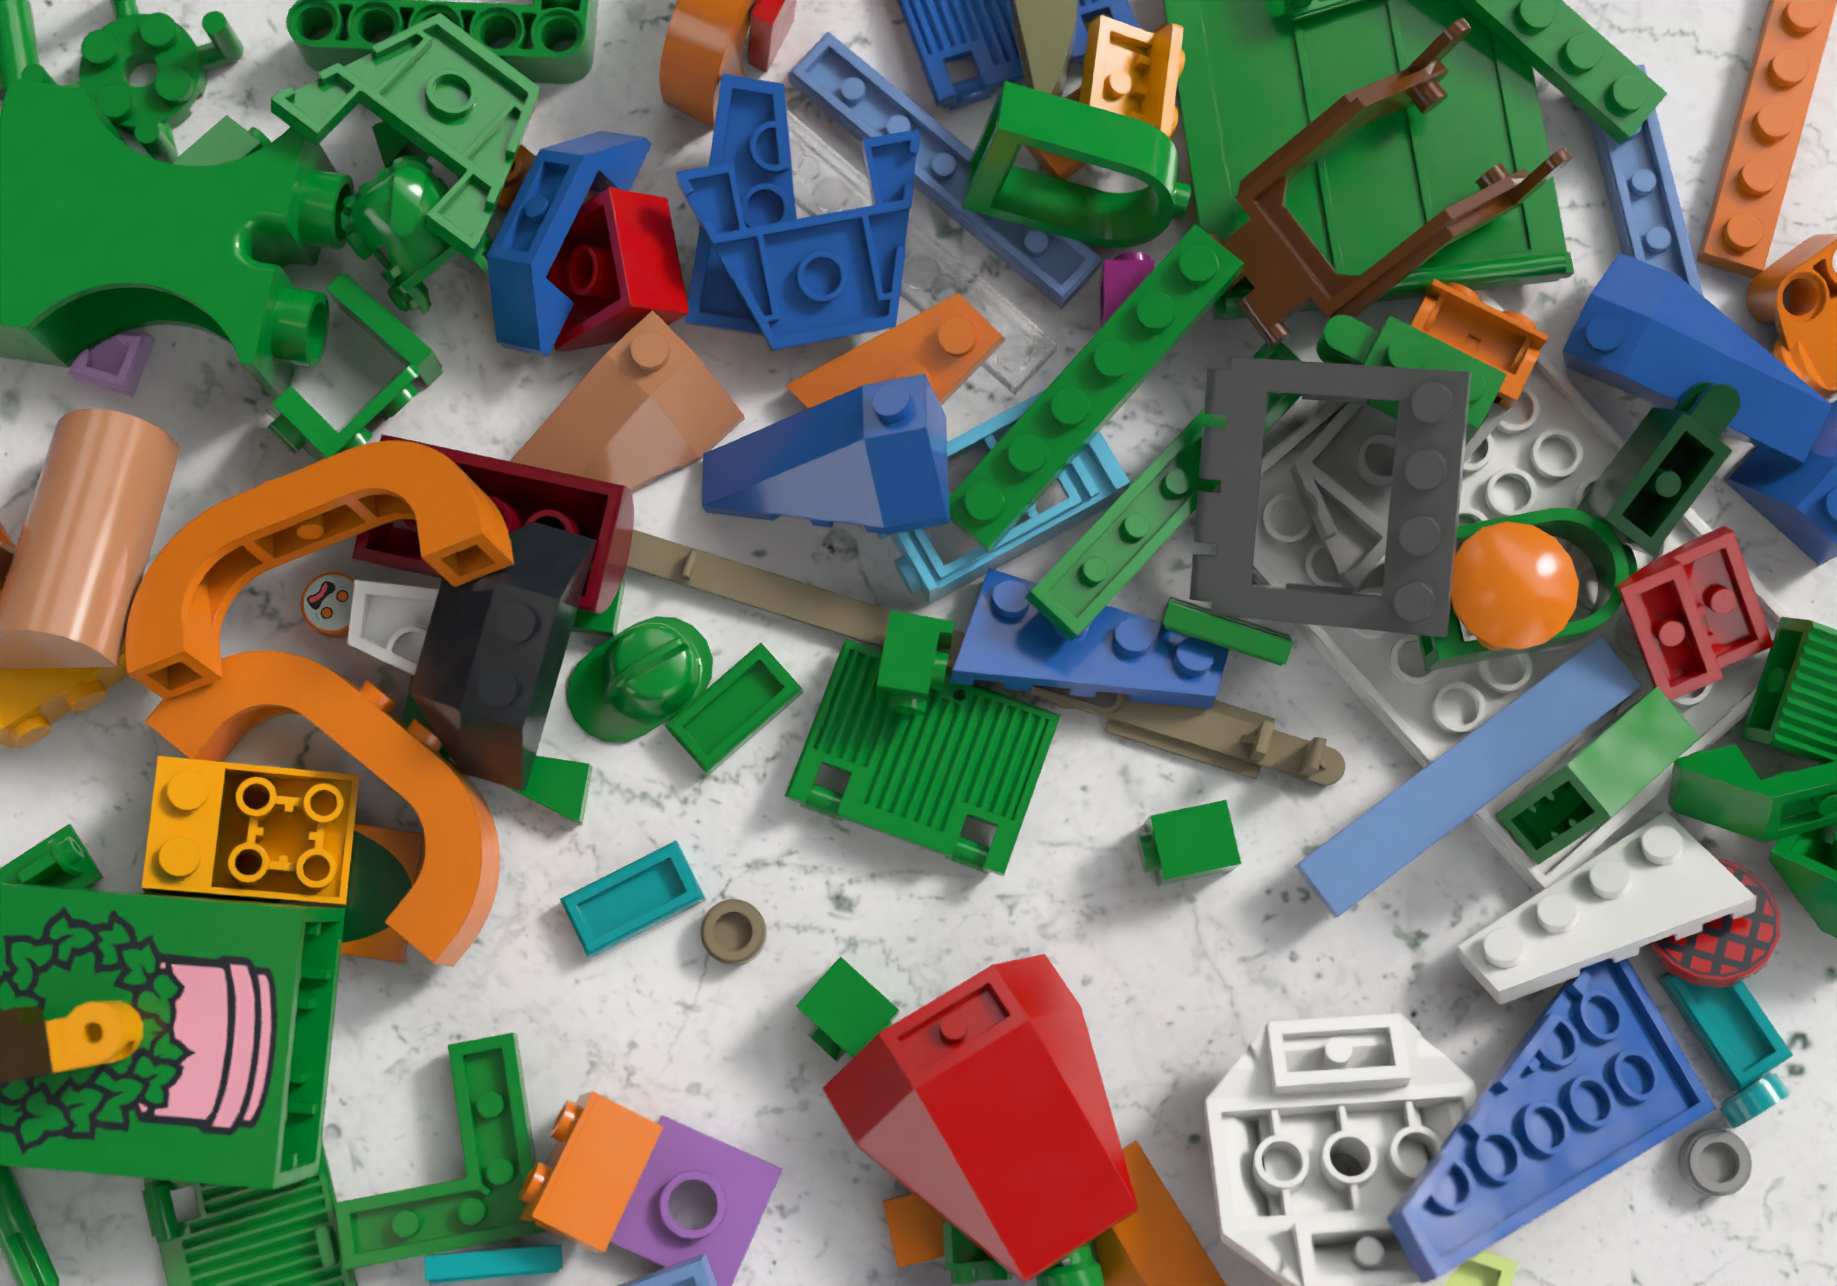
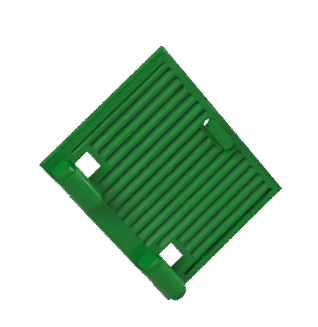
[785,638,1061,876]
[142,1139,358,1286]

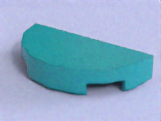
[424,1244,563,1284]

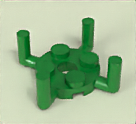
[21,0,244,164]

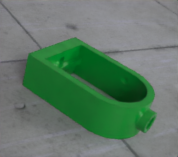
[962,81,1191,248]
[1417,508,1637,671]

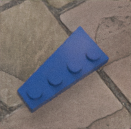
[950,568,1229,709]

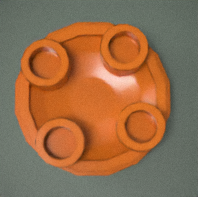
[1451,522,1579,651]

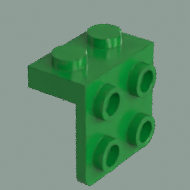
[266,363,421,462]

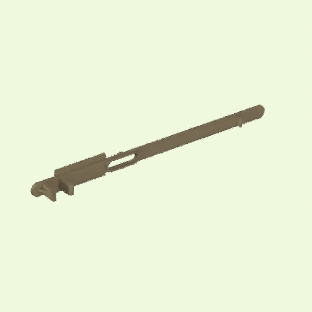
[626,529,1345,786]

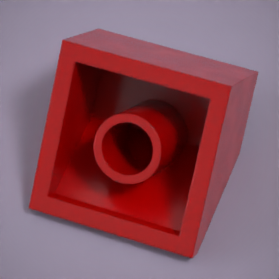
[546,188,689,352]

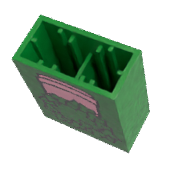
[0,883,345,1189]

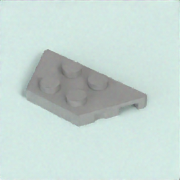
[1290,402,1509,591]

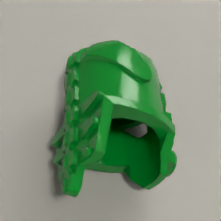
[338,156,493,314]

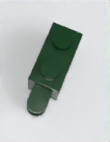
[1576,382,1740,556]

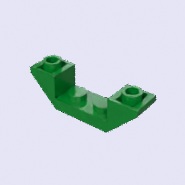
[1668,744,1837,842]

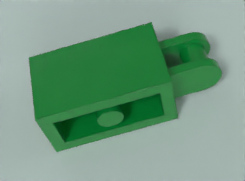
[1316,315,1507,447]

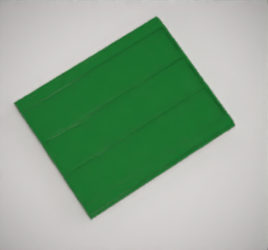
[1162,0,1574,321]

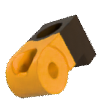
[0,1001,143,1083]

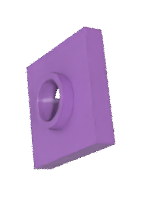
[610,1115,783,1286]

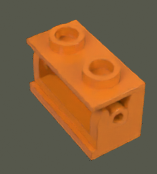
[1409,279,1549,410]
[519,1091,663,1253]

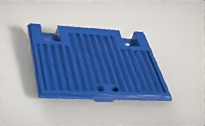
[897,0,1140,110]

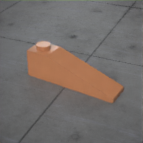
[510,310,745,493]

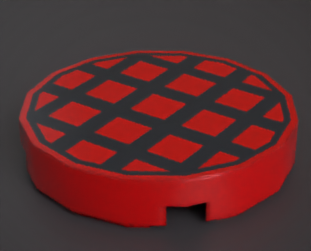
[1648,859,1780,988]

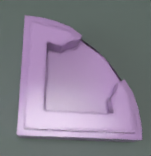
[68,332,154,397]

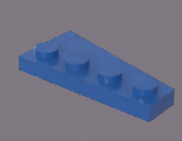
[685,74,797,336]

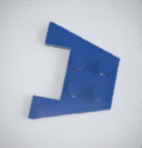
[676,129,920,351]

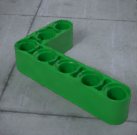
[286,0,599,84]

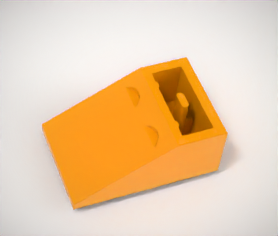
[141,756,360,905]

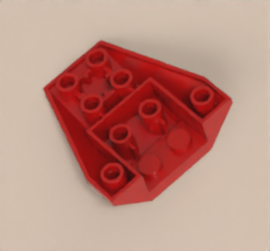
[822,954,1139,1284]

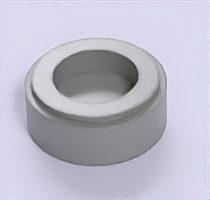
[1678,1128,1752,1196]

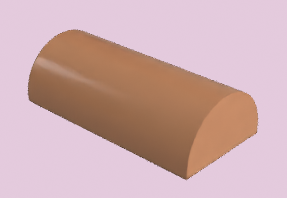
[0,408,181,669]

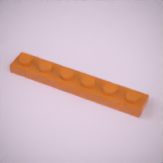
[1696,0,1837,279]

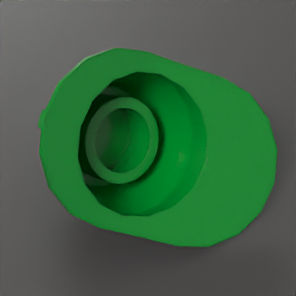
[568,616,713,742]

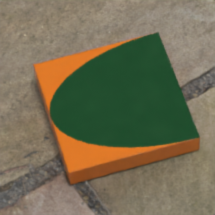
[280,823,425,964]

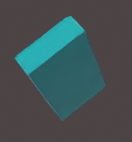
[560,840,707,959]
[1657,972,1793,1091]

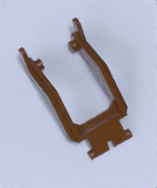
[1210,18,1573,348]

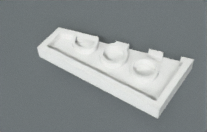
[1457,811,1756,1005]

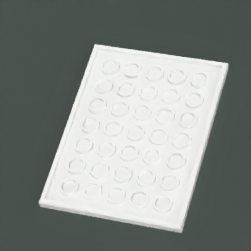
[1252,290,1794,894]

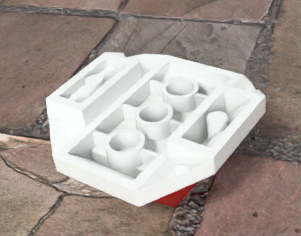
[1204,1013,1477,1286]

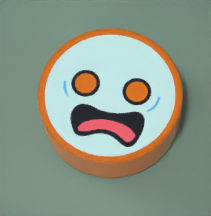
[301,572,355,638]

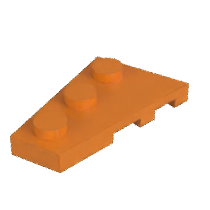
[785,293,1006,409]

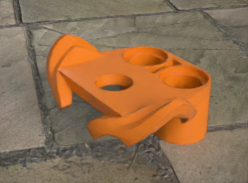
[1746,233,1837,398]

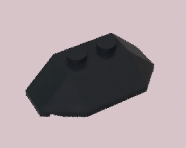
[410,522,597,791]

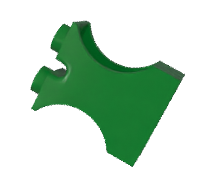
[0,78,355,401]

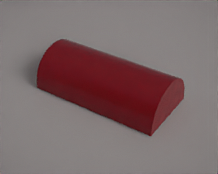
[352,434,634,614]

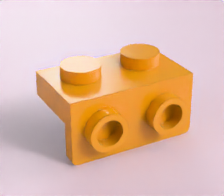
[1079,15,1185,139]

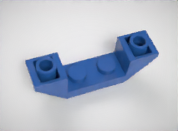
[486,131,652,357]

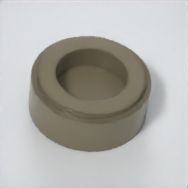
[701,899,767,966]

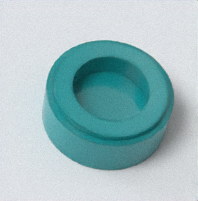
[1719,1072,1790,1129]

